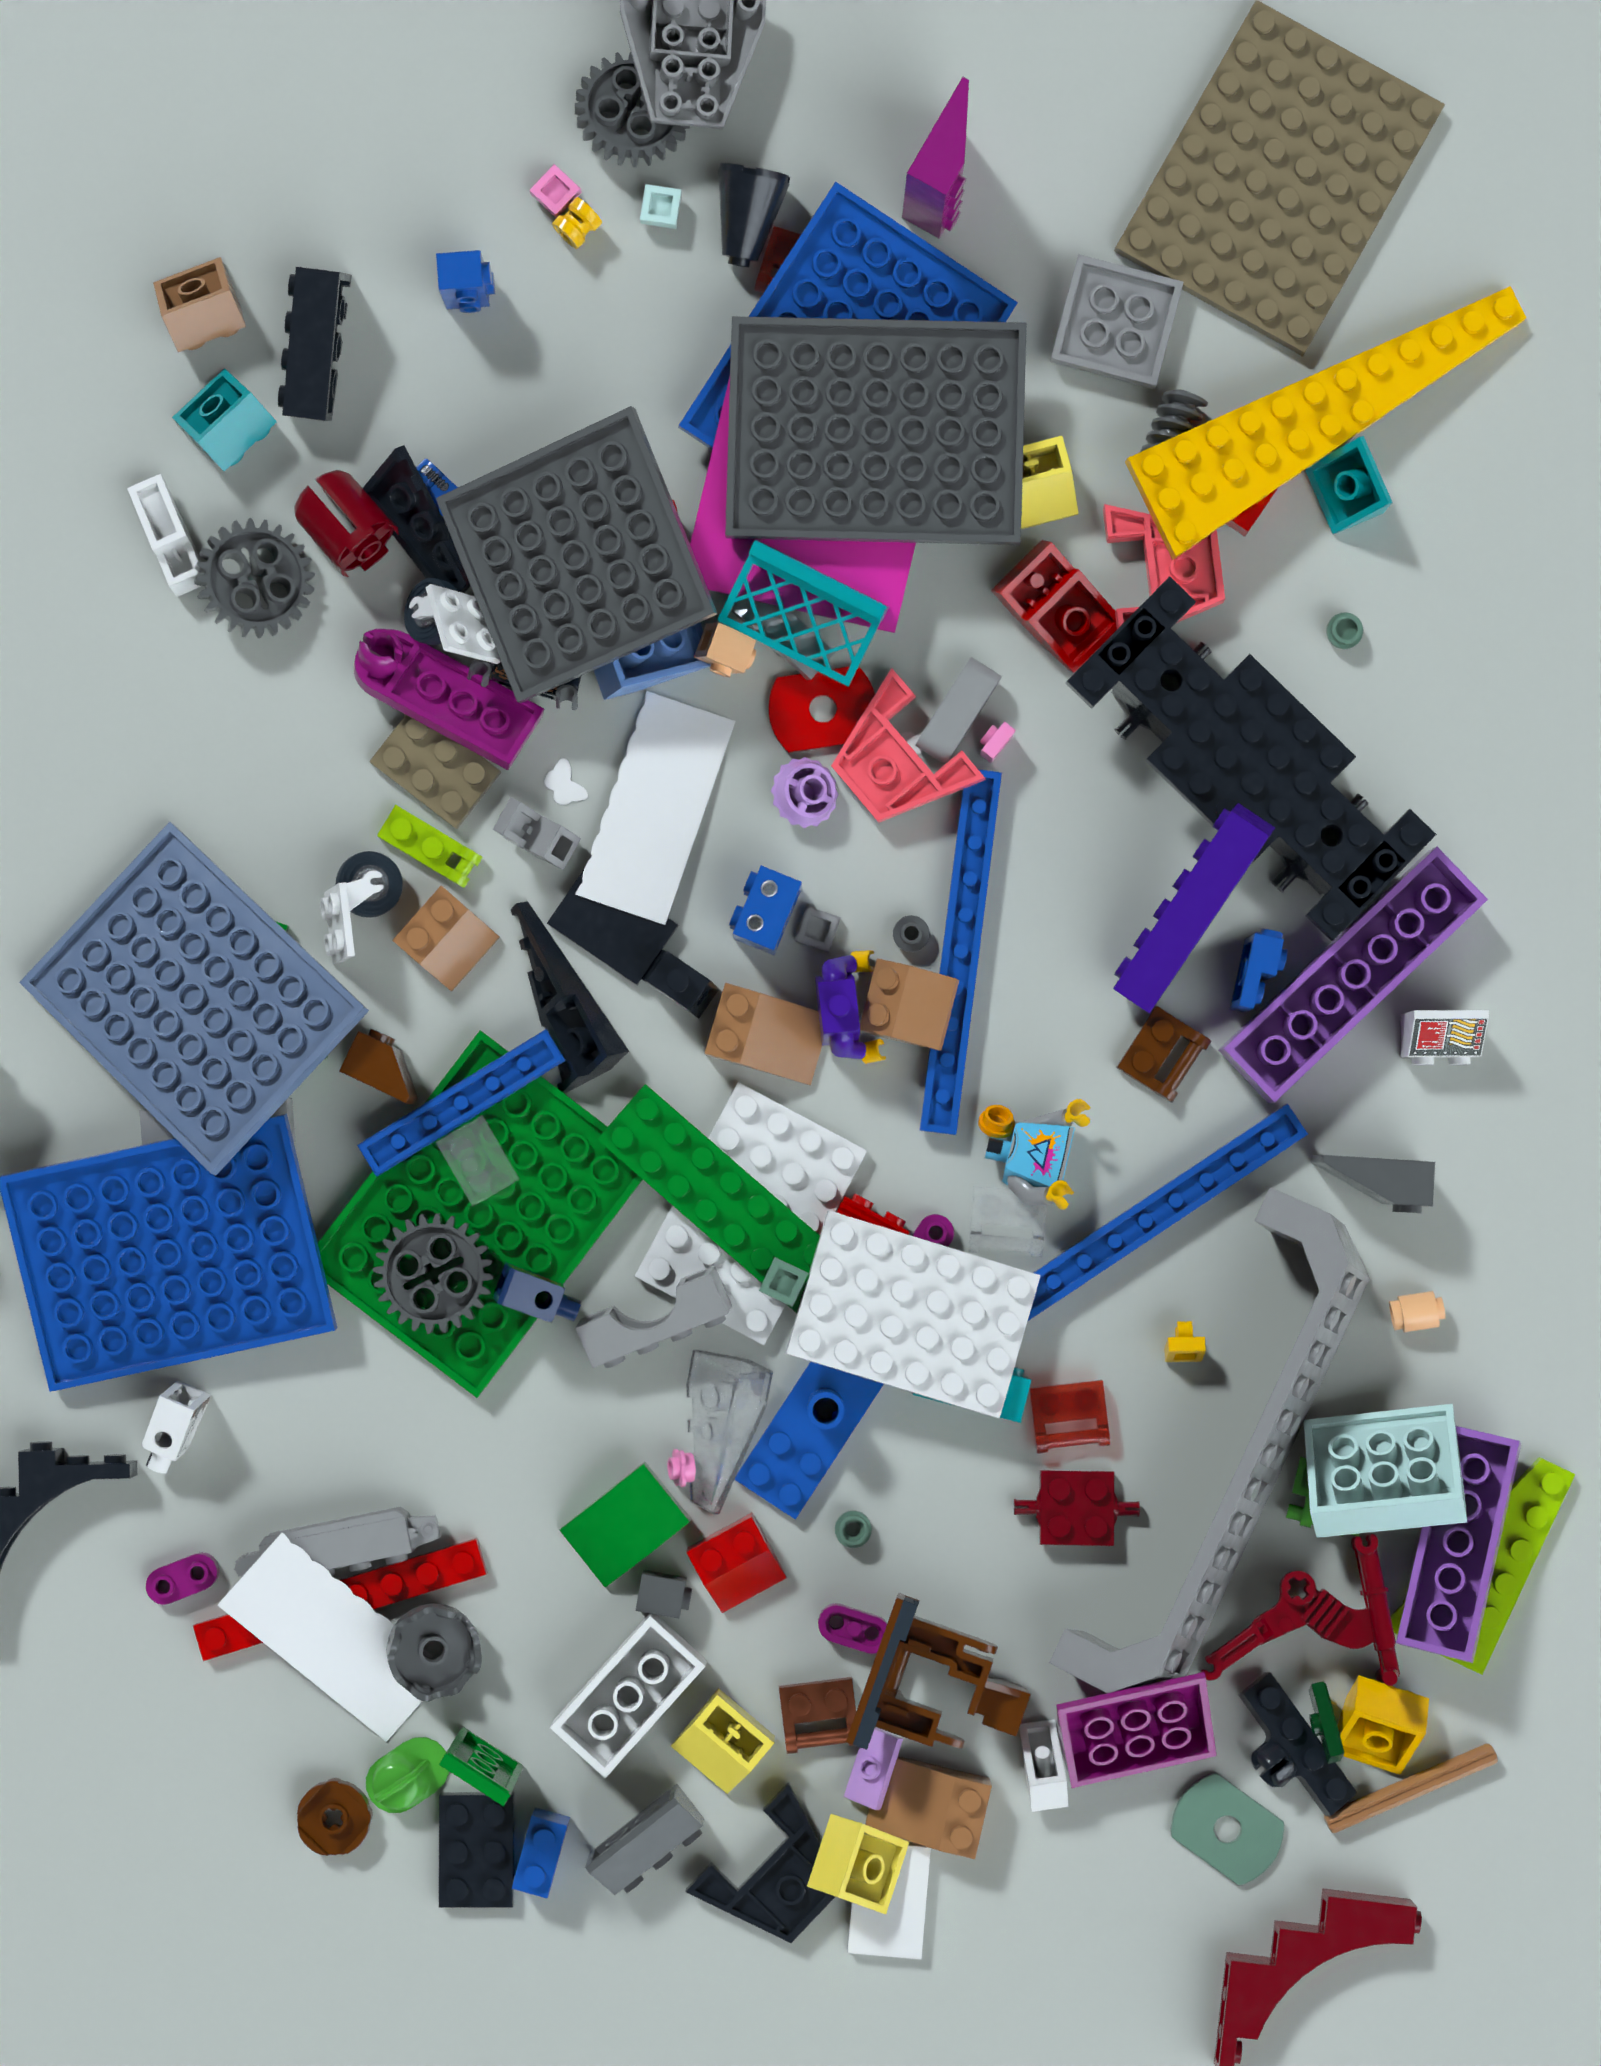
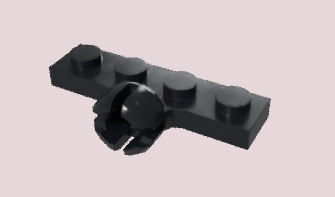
[1238,1672,1357,1816]

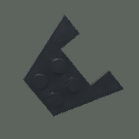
[685,1782,835,1943]

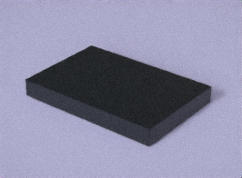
[547,870,679,986]

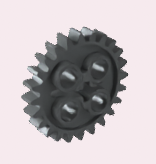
[575,51,690,167]
[194,518,315,638]
[373,1213,495,1334]

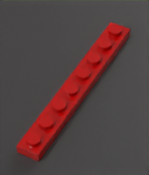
[193,1538,488,1661]

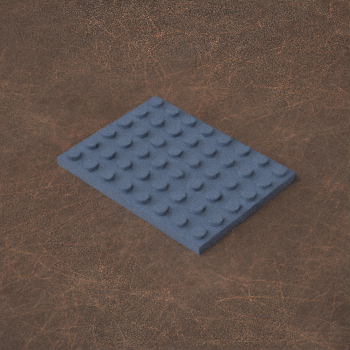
[19,822,369,1176]

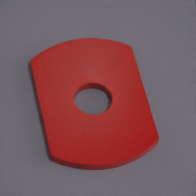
[769,666,875,753]

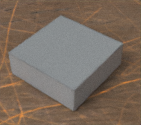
[795,906,841,953]

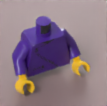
[815,950,886,1064]

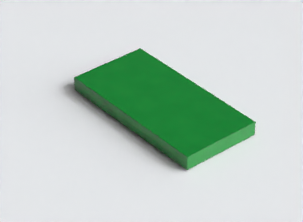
[439,1727,524,1806]

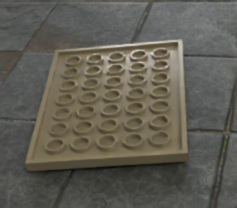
[1114,0,1445,356]

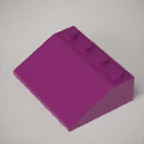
[902,77,969,239]
[1056,1672,1217,1788]

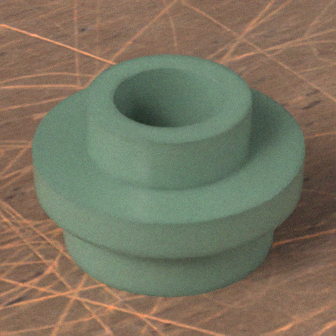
[835,1511,872,1548]

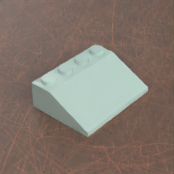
[1304,1404,1467,1538]

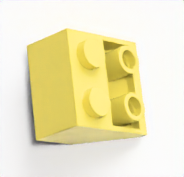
[1021,436,1078,530]
[671,1688,775,1794]

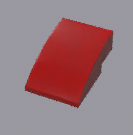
[991,540,1117,673]

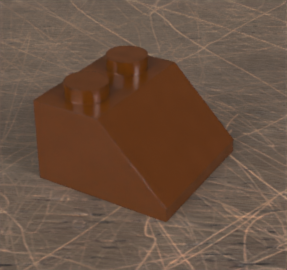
[339,1029,418,1105]

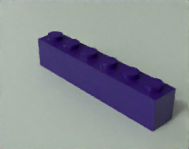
[1113,803,1275,1013]

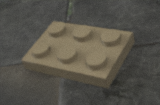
[369,715,501,829]

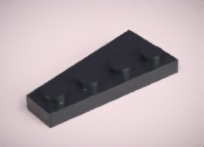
[363,445,471,593]

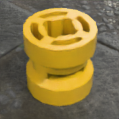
[551,197,602,249]

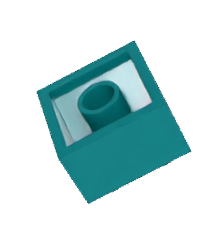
[172,368,277,471]

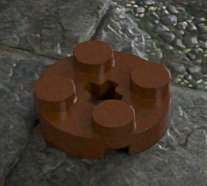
[297,1778,373,1856]

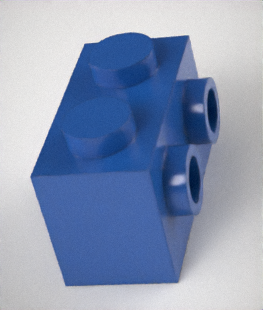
[436,250,495,313]

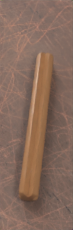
[1324,1743,1498,1833]

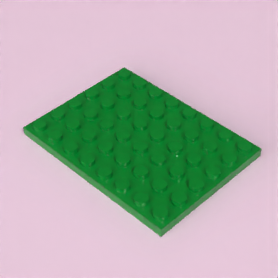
[318,1030,643,1398]

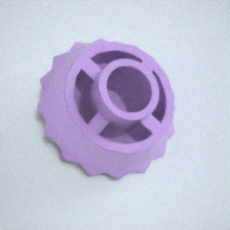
[771,757,838,828]

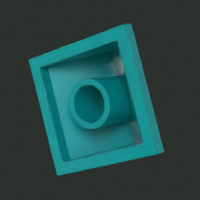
[1305,436,1393,534]

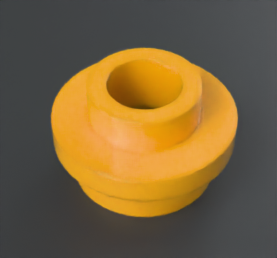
[978,1105,1015,1138]

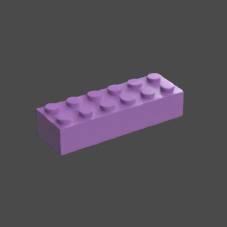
[1396,1426,1521,1663]

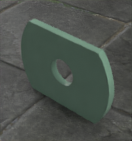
[1171,1772,1284,1885]

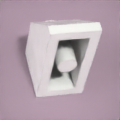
[1019,1719,1069,1812]

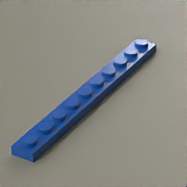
[919,769,1002,1135]
[1027,1104,1308,1322]

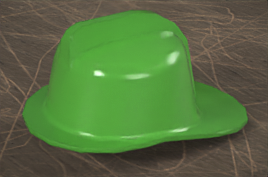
[366,1737,449,1813]

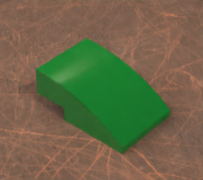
[559,1462,691,1587]

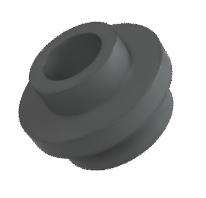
[893,915,929,952]

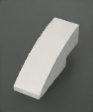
[127,474,204,597]

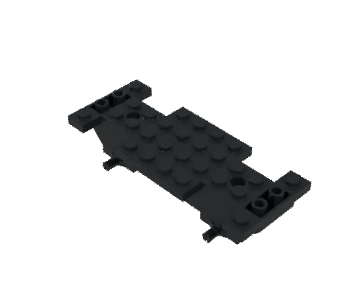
[1065,576,1437,941]

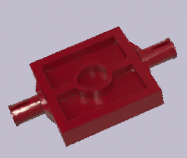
[1013,1470,1140,1546]

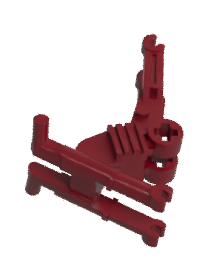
[1200,1534,1400,1686]

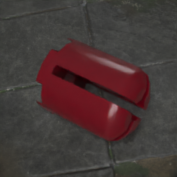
[294,470,399,577]

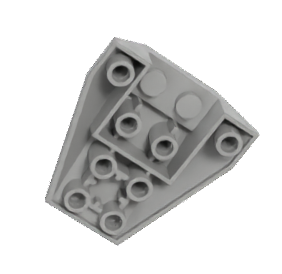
[620,0,766,129]

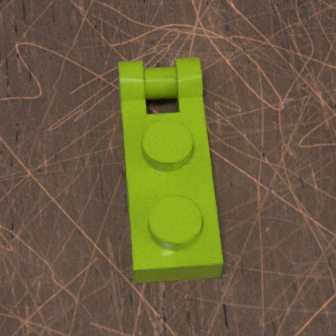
[377,805,483,888]

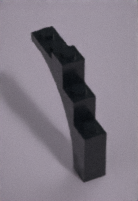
[0,1441,138,1572]

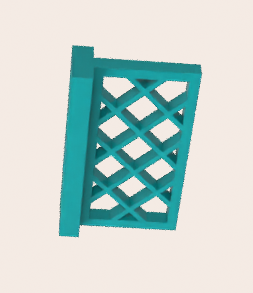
[717,540,889,686]

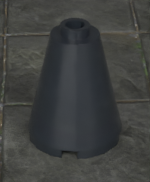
[718,163,790,268]

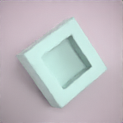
[640,184,682,229]

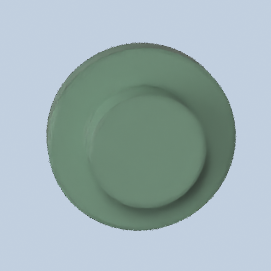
[1326,612,1363,649]

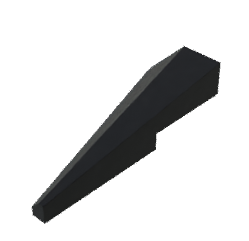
[511,901,629,1093]

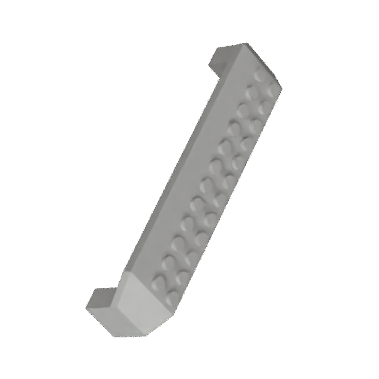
[1049,1187,1370,1693]

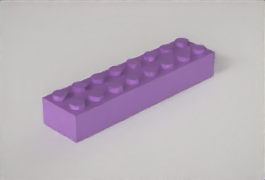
[1218,846,1488,1103]

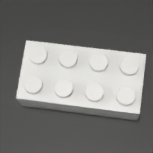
[550,1613,707,1778]

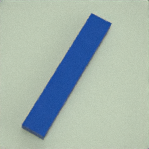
[357,1029,566,1177]

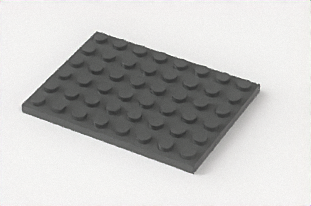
[725,316,1027,545]

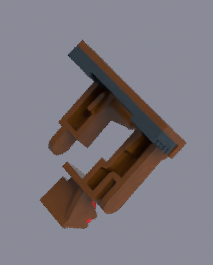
[846,1593,1031,1750]

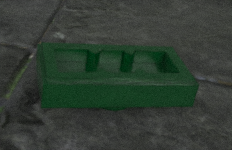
[1309,1681,1344,1764]

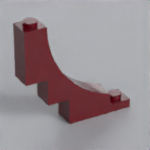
[1214,1888,1422,2066]

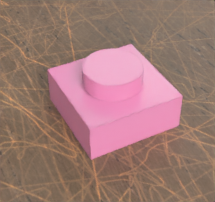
[530,164,582,218]
[980,721,1016,763]

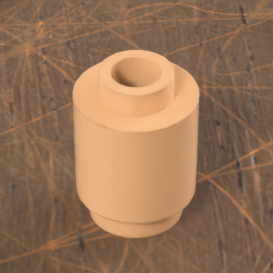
[1389,1291,1445,1333]

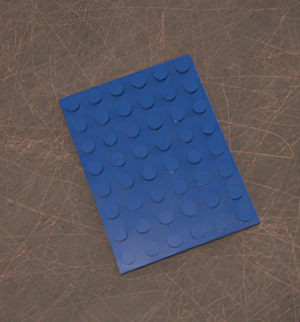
[678,181,1018,450]
[0,1113,338,1392]

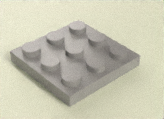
[1050,254,1184,389]

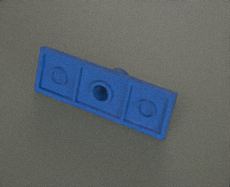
[734,1362,884,1520]

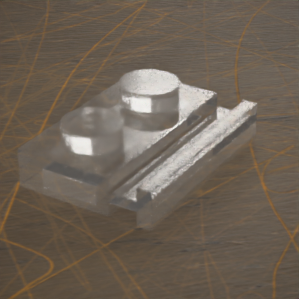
[436,1115,520,1206]

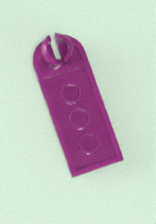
[354,629,545,770]

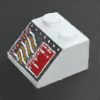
[1400,1010,1489,1065]

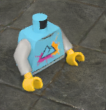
[985,1099,1091,1210]

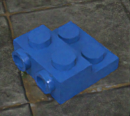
[1229,929,1288,1013]

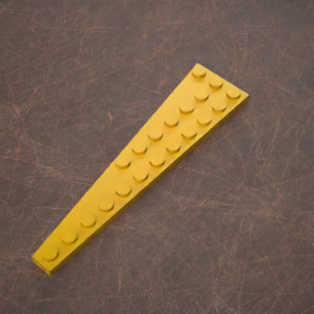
[1125,286,1526,560]

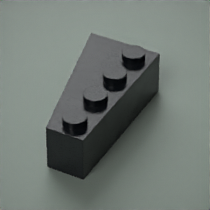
[278,267,352,421]

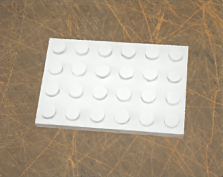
[635,1082,867,1345]
[785,1211,1041,1418]

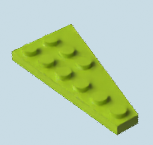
[1391,1457,1575,1675]

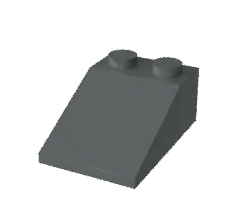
[1311,1155,1435,1213]

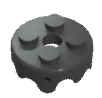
[386,1603,482,1702]

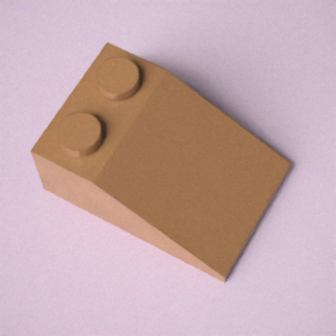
[705,983,822,1086]
[865,1756,992,1859]

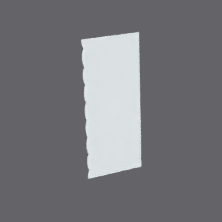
[575,691,735,925]
[218,1533,434,1742]

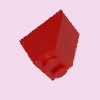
[686,1513,787,1613]

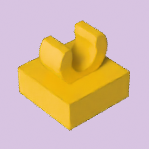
[1164,1321,1206,1362]

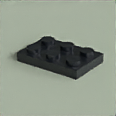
[439,1792,514,1908]

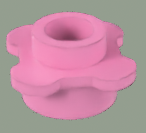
[667,1449,696,1487]

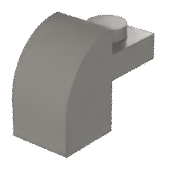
[493,797,581,870]

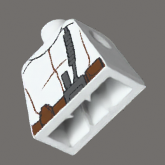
[142,1381,211,1473]

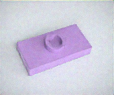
[844,1727,903,1810]

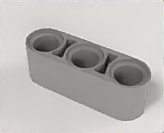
[915,657,1002,764]

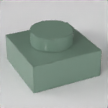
[759,1257,808,1307]

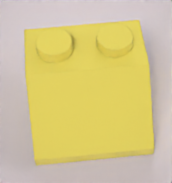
[807,1814,909,1914]

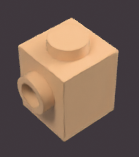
[694,622,756,678]

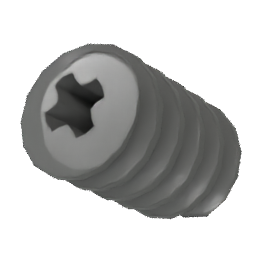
[1140,389,1208,452]

